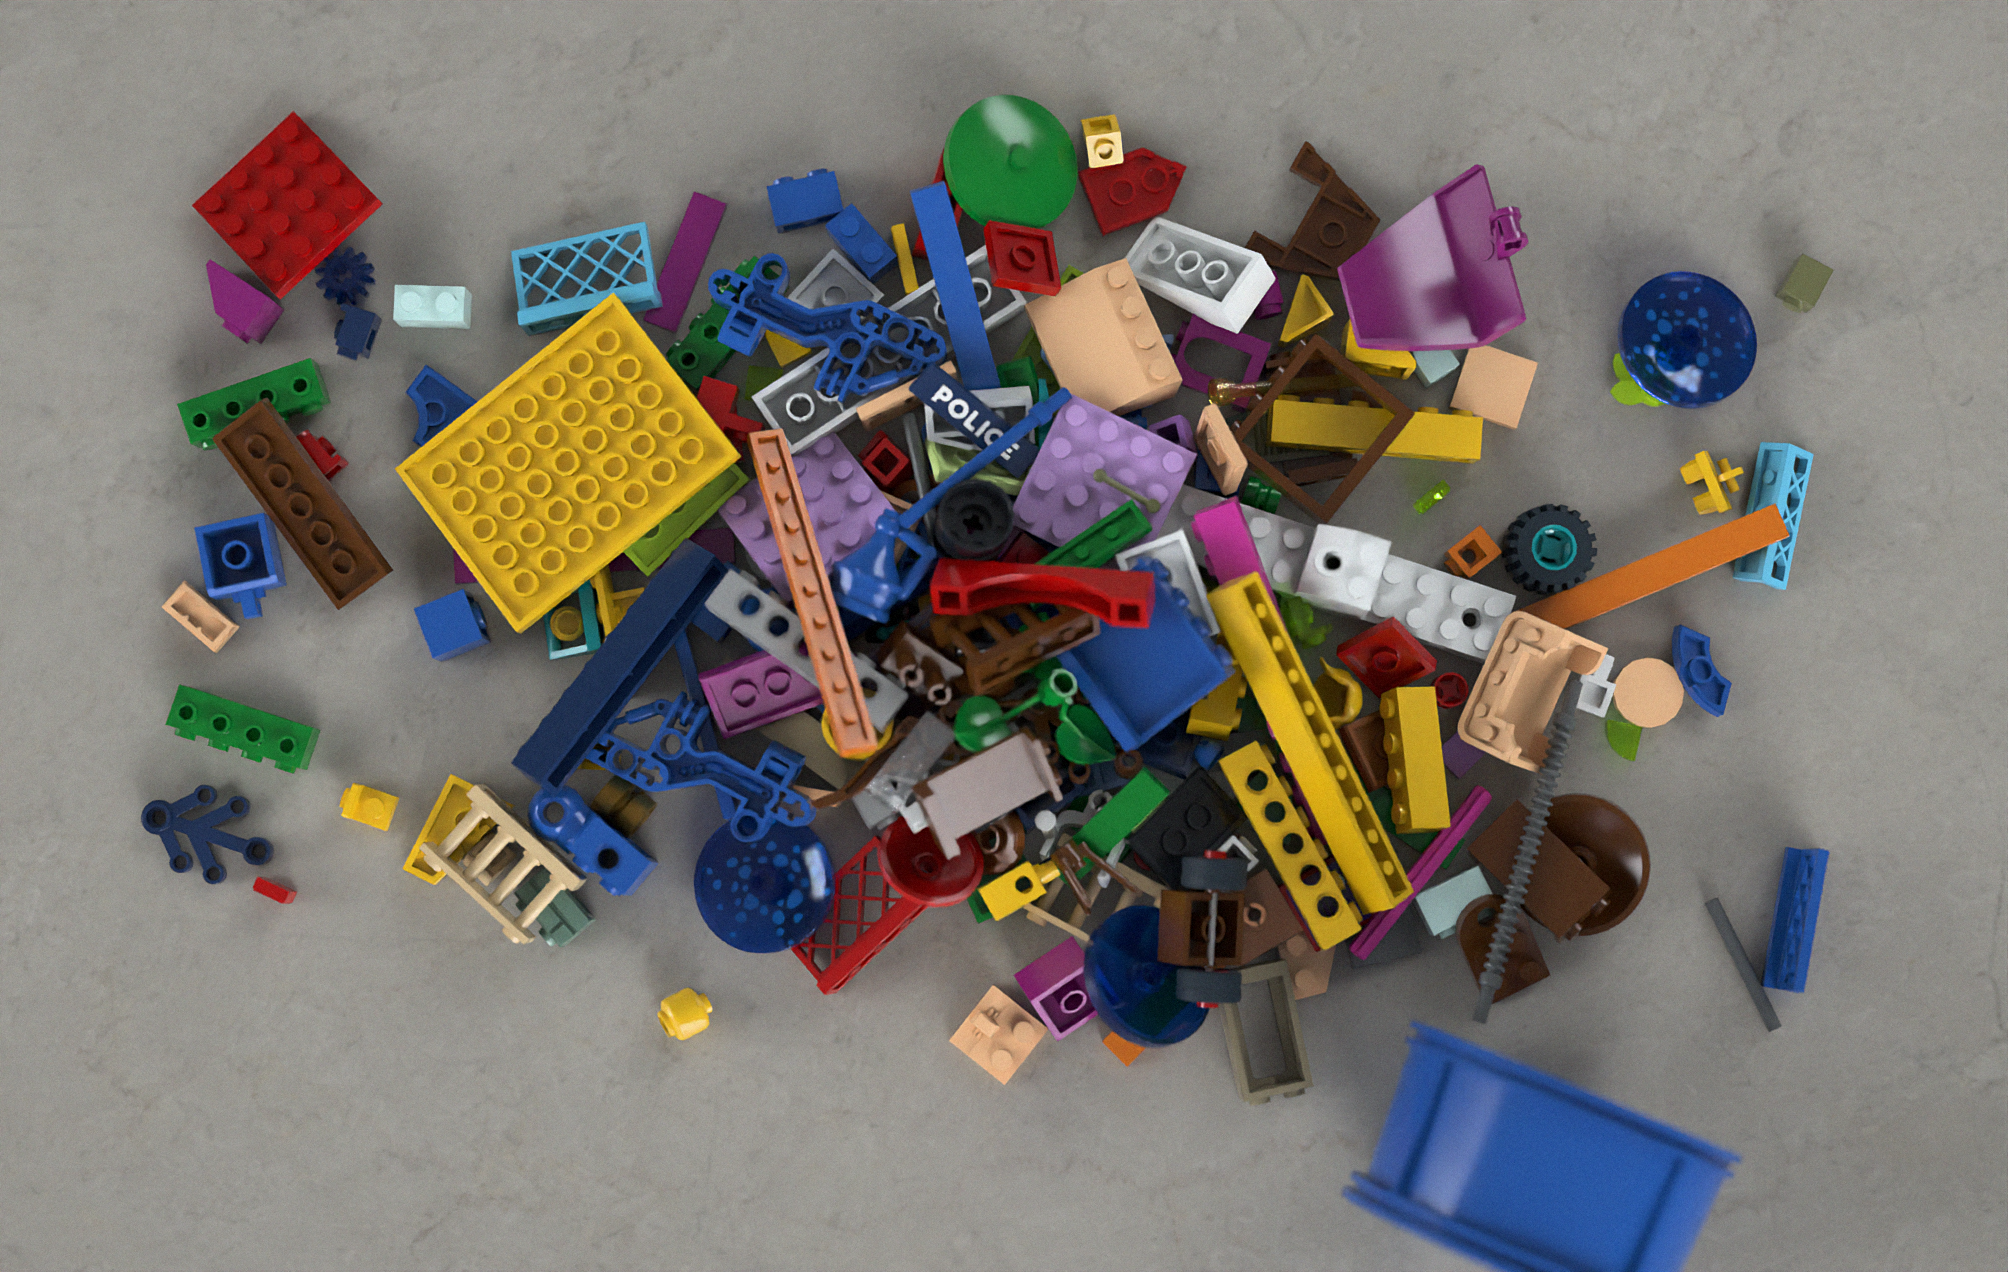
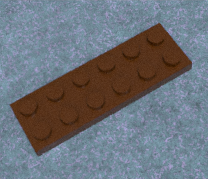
[212,398,393,610]

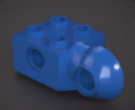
[527,785,659,896]

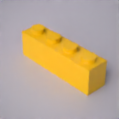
[1379,686,1451,834]

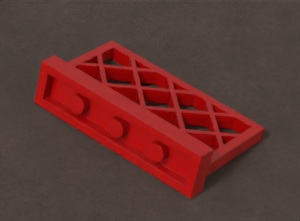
[775,836,929,995]

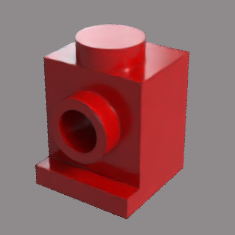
[296,429,349,481]

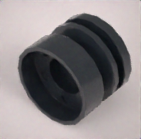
[932,479,1015,562]

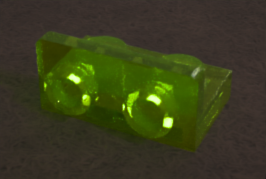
[1281,596,1333,650]

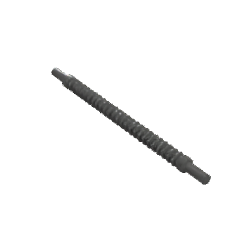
[1472,680,1583,1024]

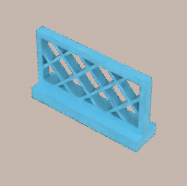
[511,222,663,336]

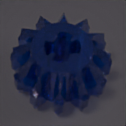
[315,246,376,306]

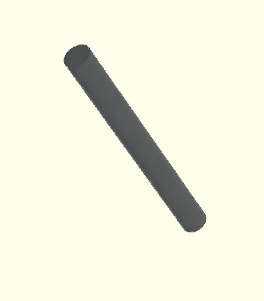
[902,413,937,547]
[1705,897,1782,1032]

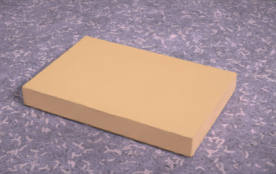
[856,361,958,432]

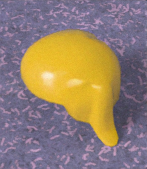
[1314,657,1363,729]

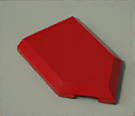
[1078,147,1187,236]

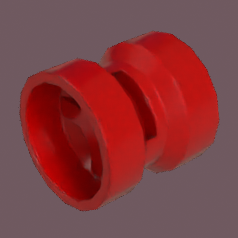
[1430,672,1469,709]

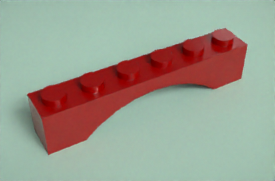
[930,558,1155,628]

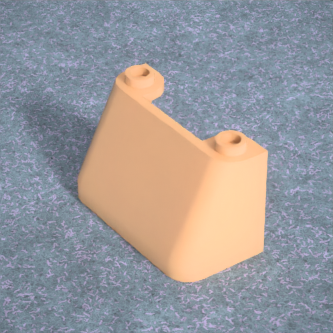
[1458,611,1608,775]

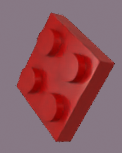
[983,220,1062,297]
[1336,616,1437,699]

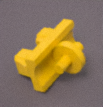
[1680,451,1744,515]

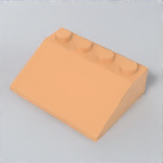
[1024,258,1182,416]

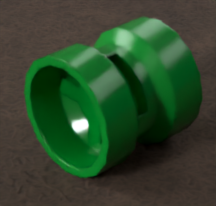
[1241,476,1281,514]

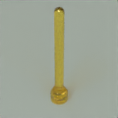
[1208,374,1358,407]

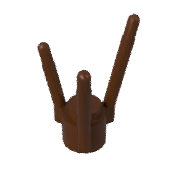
[1050,839,1138,916]

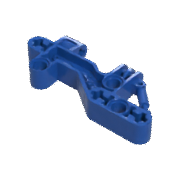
[708,253,947,403]
[586,691,817,842]

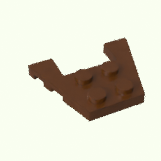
[1245,141,1380,281]

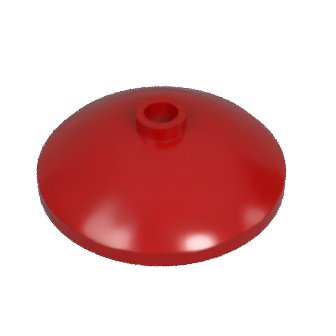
[878,815,984,907]

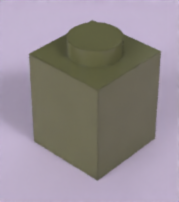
[1775,254,1834,313]

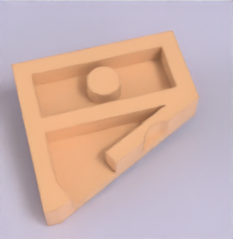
[1277,931,1336,1000]

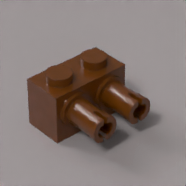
[876,620,964,705]

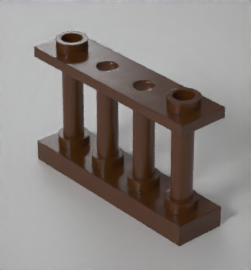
[929,603,1101,694]

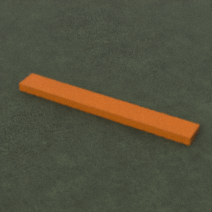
[1514,504,1790,630]

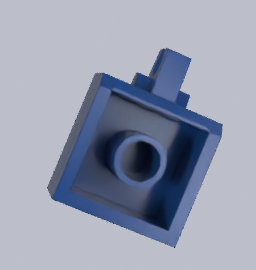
[194,513,287,620]

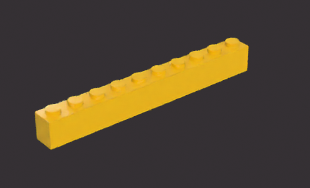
[1206,571,1414,915]

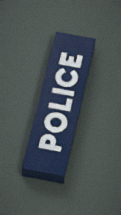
[909,361,1040,478]

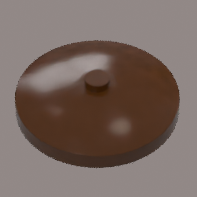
[1520,793,1651,936]

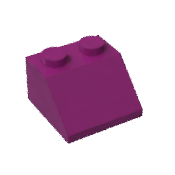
[206,259,284,344]
[1013,936,1116,1042]

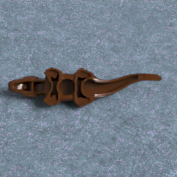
[811,699,1025,809]

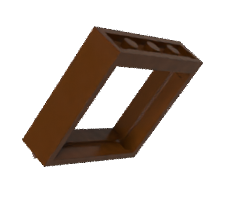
[1229,333,1415,525]

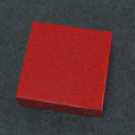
[252,877,297,904]

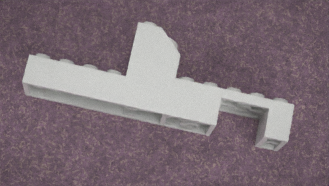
[1156,484,1516,664]

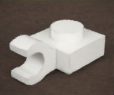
[1576,655,1616,718]

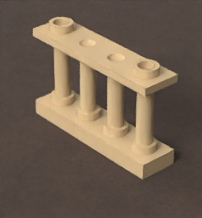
[419,784,588,944]
[1023,832,1168,978]

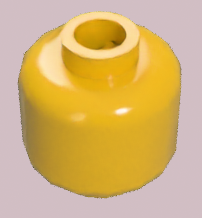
[657,987,713,1040]

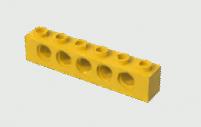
[1217,740,1363,951]

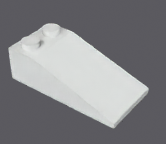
[1124,216,1276,334]

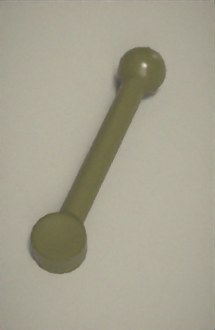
[1093,469,1160,513]

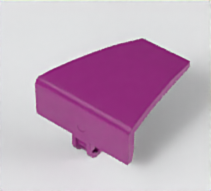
[1337,164,1529,351]

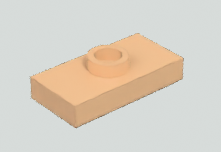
[162,580,240,653]

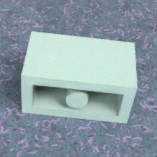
[393,285,472,329]
[1412,866,1493,939]

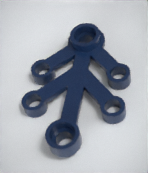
[141,785,274,884]

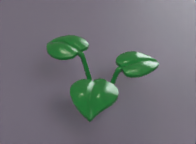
[953,612,1116,764]

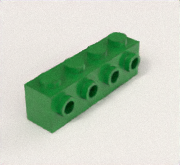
[666,255,790,392]
[177,358,331,451]
[165,684,321,774]

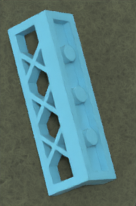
[1732,442,1814,590]

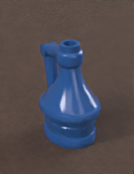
[830,508,940,625]

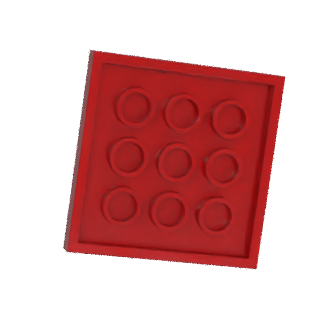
[192,111,383,300]

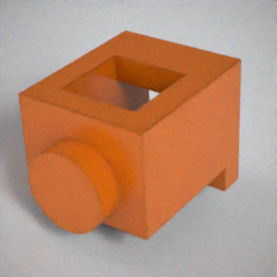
[1444,525,1502,580]

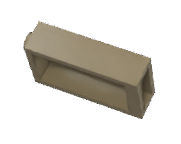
[1219,958,1314,1106]

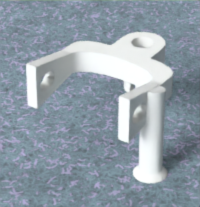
[1035,789,1125,888]

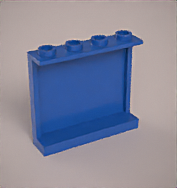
[1056,556,1235,752]

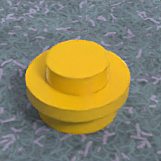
[550,606,584,641]

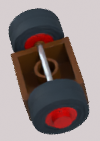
[1157,850,1247,1008]

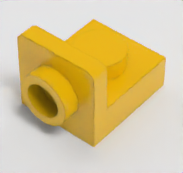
[1081,114,1124,168]
[340,783,400,831]

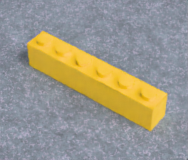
[1266,395,1483,464]

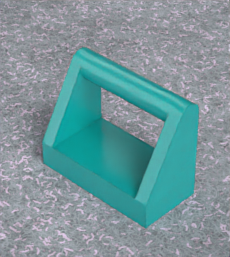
[543,580,604,660]

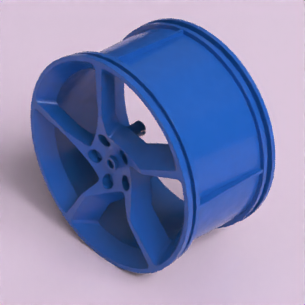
[1341,1020,1743,1272]

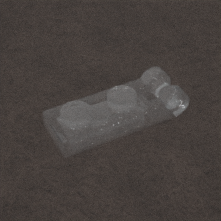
[865,711,955,814]

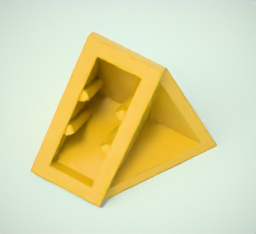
[1277,274,1334,348]

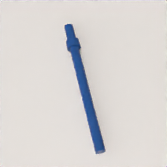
[897,387,1072,529]

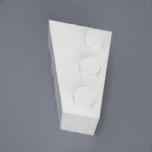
[924,386,1035,465]

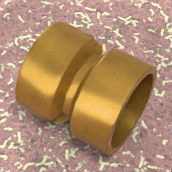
[590,774,658,838]

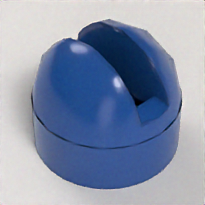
[1194,739,1225,771]

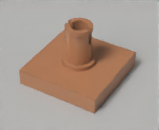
[1230,869,1303,967]

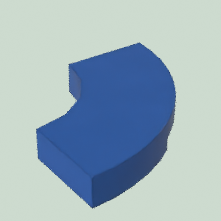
[1672,624,1732,717]

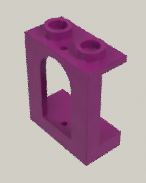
[1170,314,1271,414]

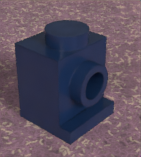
[334,303,382,361]

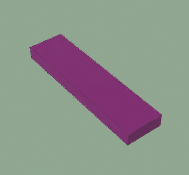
[643,191,727,334]

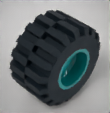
[1501,504,1597,595]

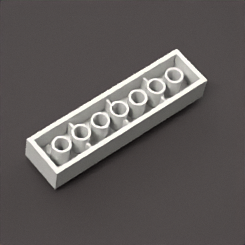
[752,245,1026,457]

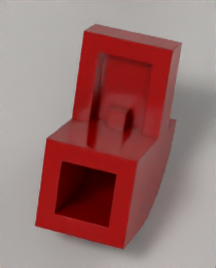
[697,376,765,443]

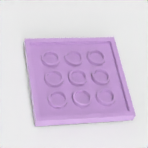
[1013,393,1197,570]
[717,432,896,609]

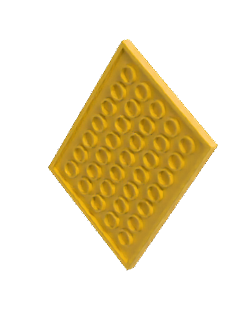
[395,292,742,634]

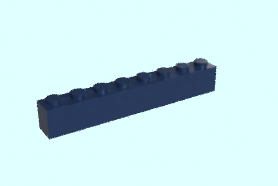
[511,538,729,797]

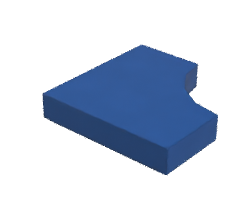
[406,364,478,447]

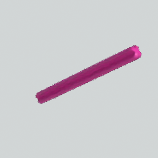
[1349,785,1492,960]

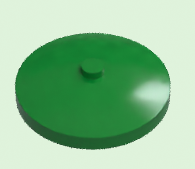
[943,95,1078,229]

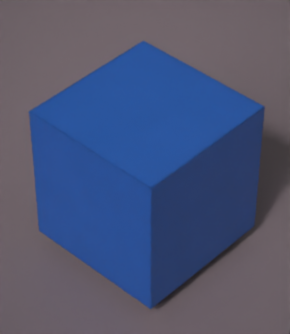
[414,589,491,662]

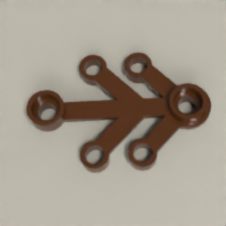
[1020,687,1143,784]

